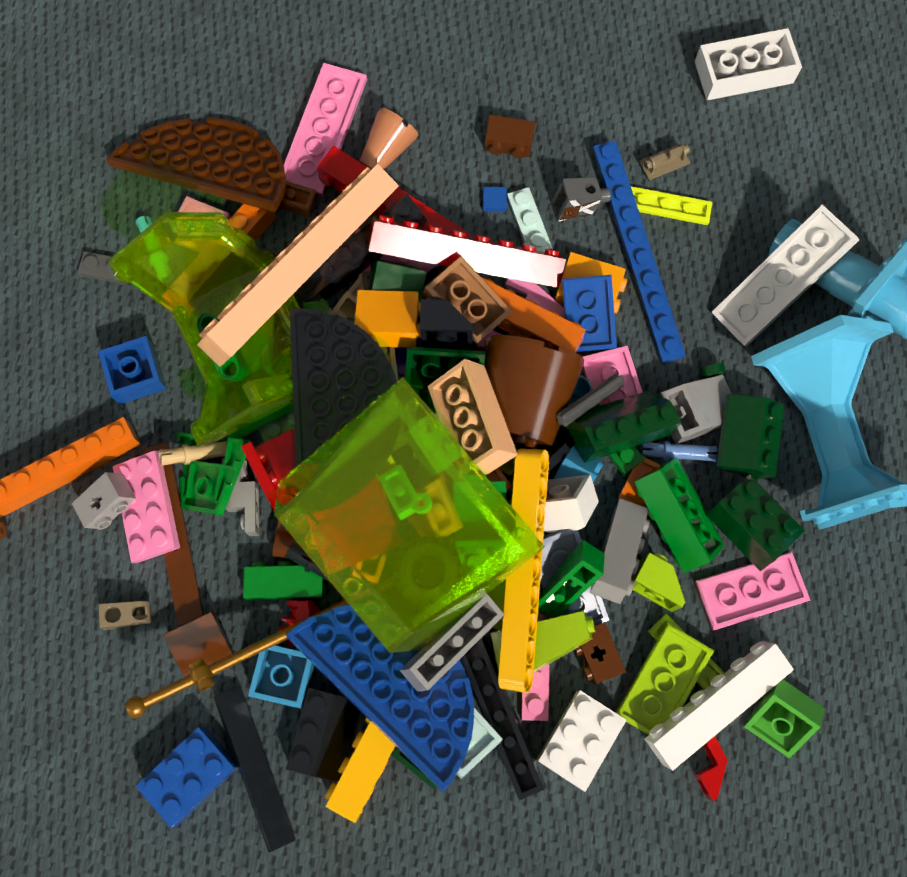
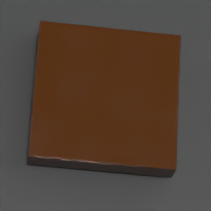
[163,610,234,677]

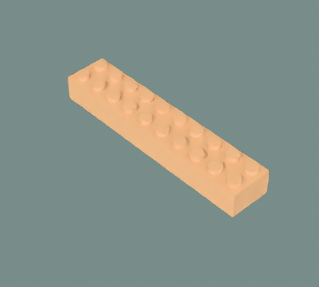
[197,164,399,366]

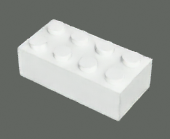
[695,28,802,100]

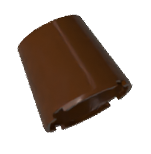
[484,335,585,449]

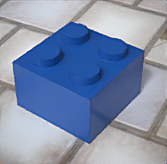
[98,336,167,405]

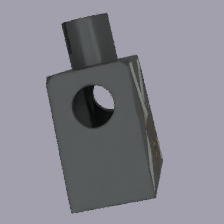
[551,178,611,222]

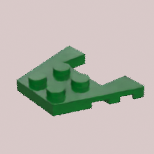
[177,432,251,515]

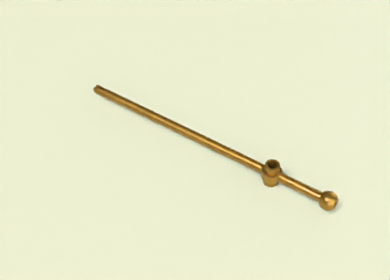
[125,565,421,719]

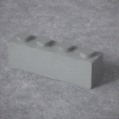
[590,498,650,604]
[400,594,504,692]

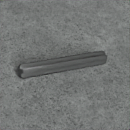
[556,374,624,426]

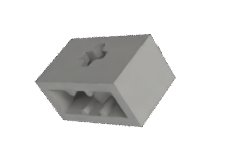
[72,472,136,530]

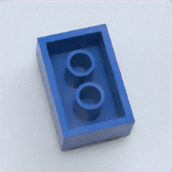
[136,727,238,828]

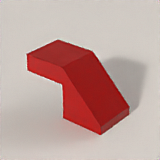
[694,736,728,801]

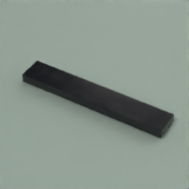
[213,686,296,853]

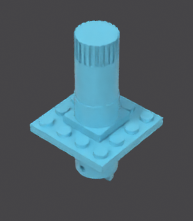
[769,219,907,340]

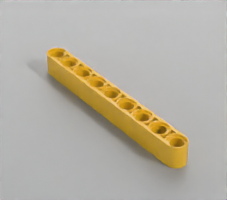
[499,449,549,693]

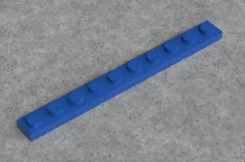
[592,140,686,364]

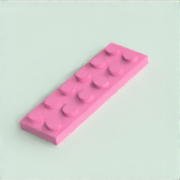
[284,63,367,198]

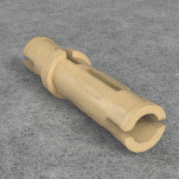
[158,441,227,466]

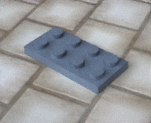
[540,529,609,626]

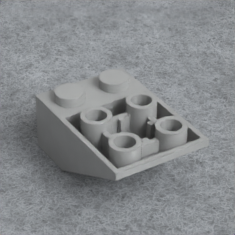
[660,375,732,444]

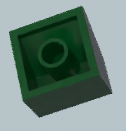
[369,257,427,301]

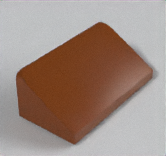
[279,181,317,217]

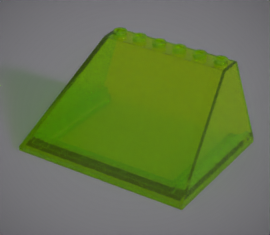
[274,377,545,653]

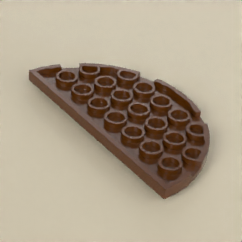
[106,118,286,213]

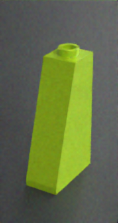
[491,611,595,673]

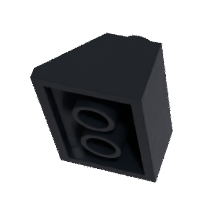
[420,297,473,351]
[286,688,360,781]

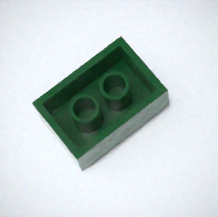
[706,475,805,572]

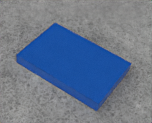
[562,274,617,352]

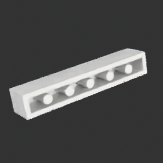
[645,641,794,771]

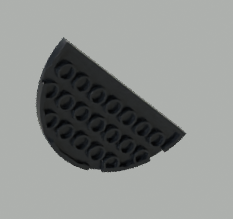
[289,308,401,516]

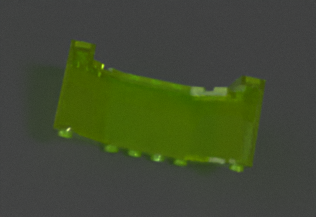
[108,212,300,446]

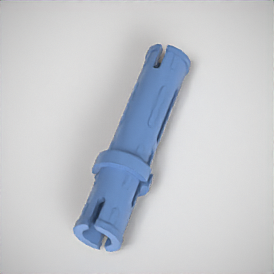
[640,441,717,462]

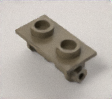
[639,143,690,180]

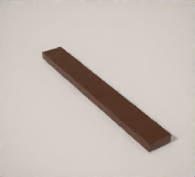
[143,442,204,626]

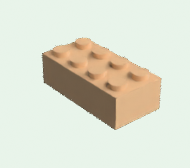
[428,359,518,480]

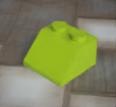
[631,553,685,612]

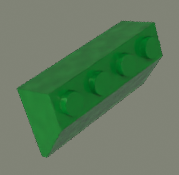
[634,457,725,573]

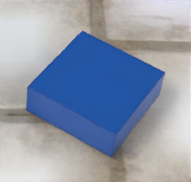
[483,187,507,212]

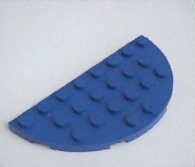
[286,603,474,793]

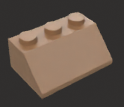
[421,256,512,348]

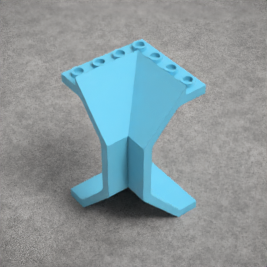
[751,315,907,530]

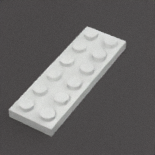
[712,205,859,347]

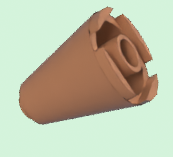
[359,108,419,170]

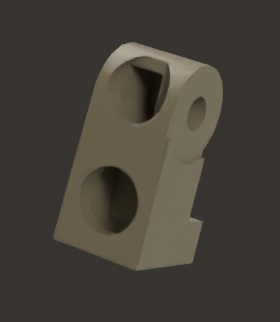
[99,601,151,630]

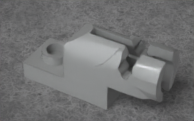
[221,458,259,536]

